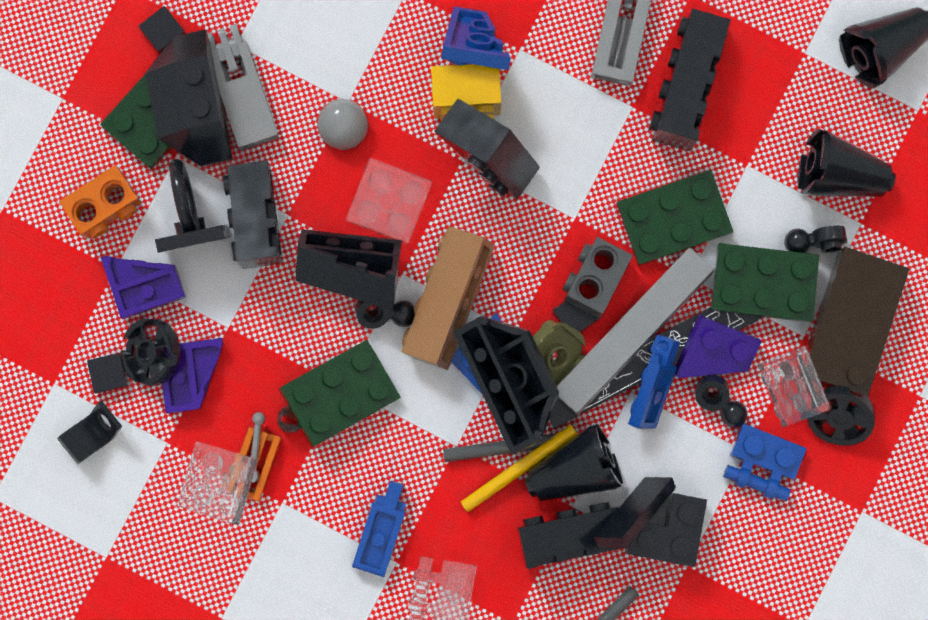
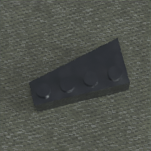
[649,8,731,152]

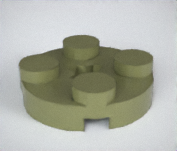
[533,320,586,385]

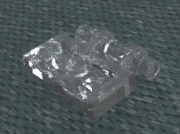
[408,556,477,620]

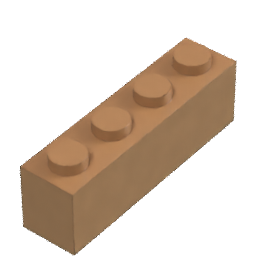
[401,226,495,370]

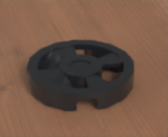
[121,319,180,386]
[807,386,876,446]

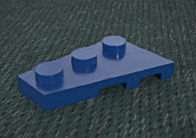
[441,6,511,70]

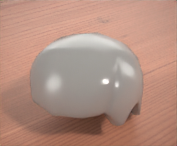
[317,98,369,150]

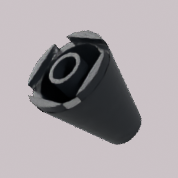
[839,7,928,88]
[797,129,896,197]
[525,424,623,501]

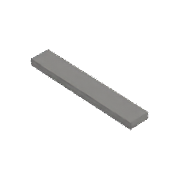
[557,247,714,416]

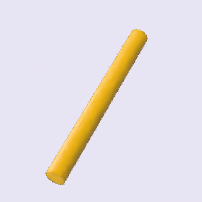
[460,424,578,512]

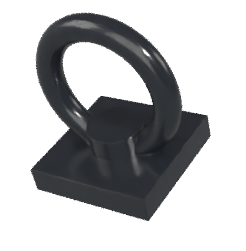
[155,159,230,253]

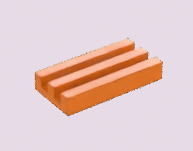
[227,427,282,502]

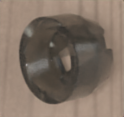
[277,406,301,434]

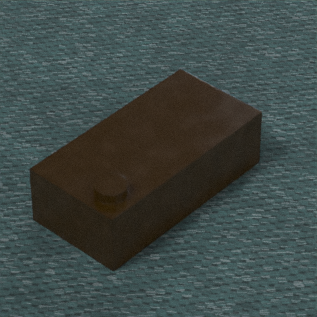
[797,247,910,397]

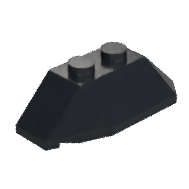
[145,29,233,167]
[453,316,559,455]

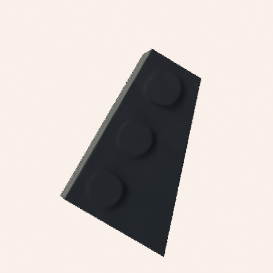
[434,99,540,200]
[223,160,283,269]
[296,229,402,310]
[517,502,621,569]

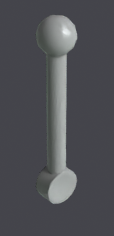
[245,412,265,483]

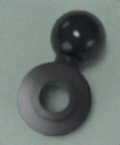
[784,225,847,253]
[355,300,415,329]
[695,375,748,428]

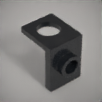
[58,401,122,464]

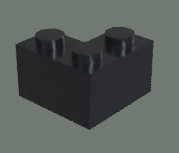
[625,493,707,567]

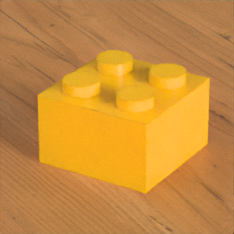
[431,64,501,121]

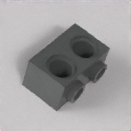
[562,237,633,320]

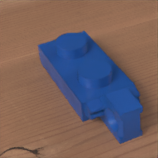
[628,335,680,429]
[352,481,406,577]

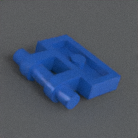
[723,424,807,502]

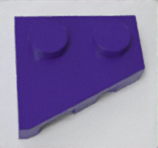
[101,256,186,319]
[675,314,762,378]
[162,338,224,414]

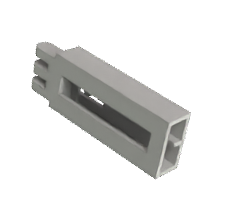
[591,0,651,86]
[208,24,280,151]

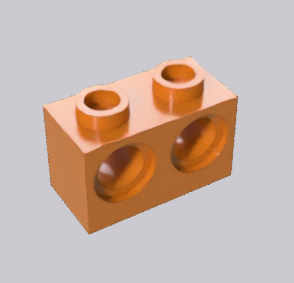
[59,165,142,239]

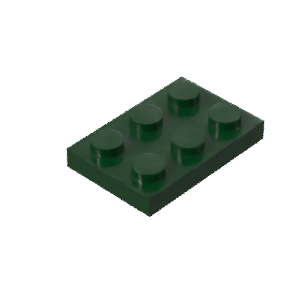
[100,74,171,170]
[616,170,733,266]
[710,243,820,323]
[279,340,401,448]

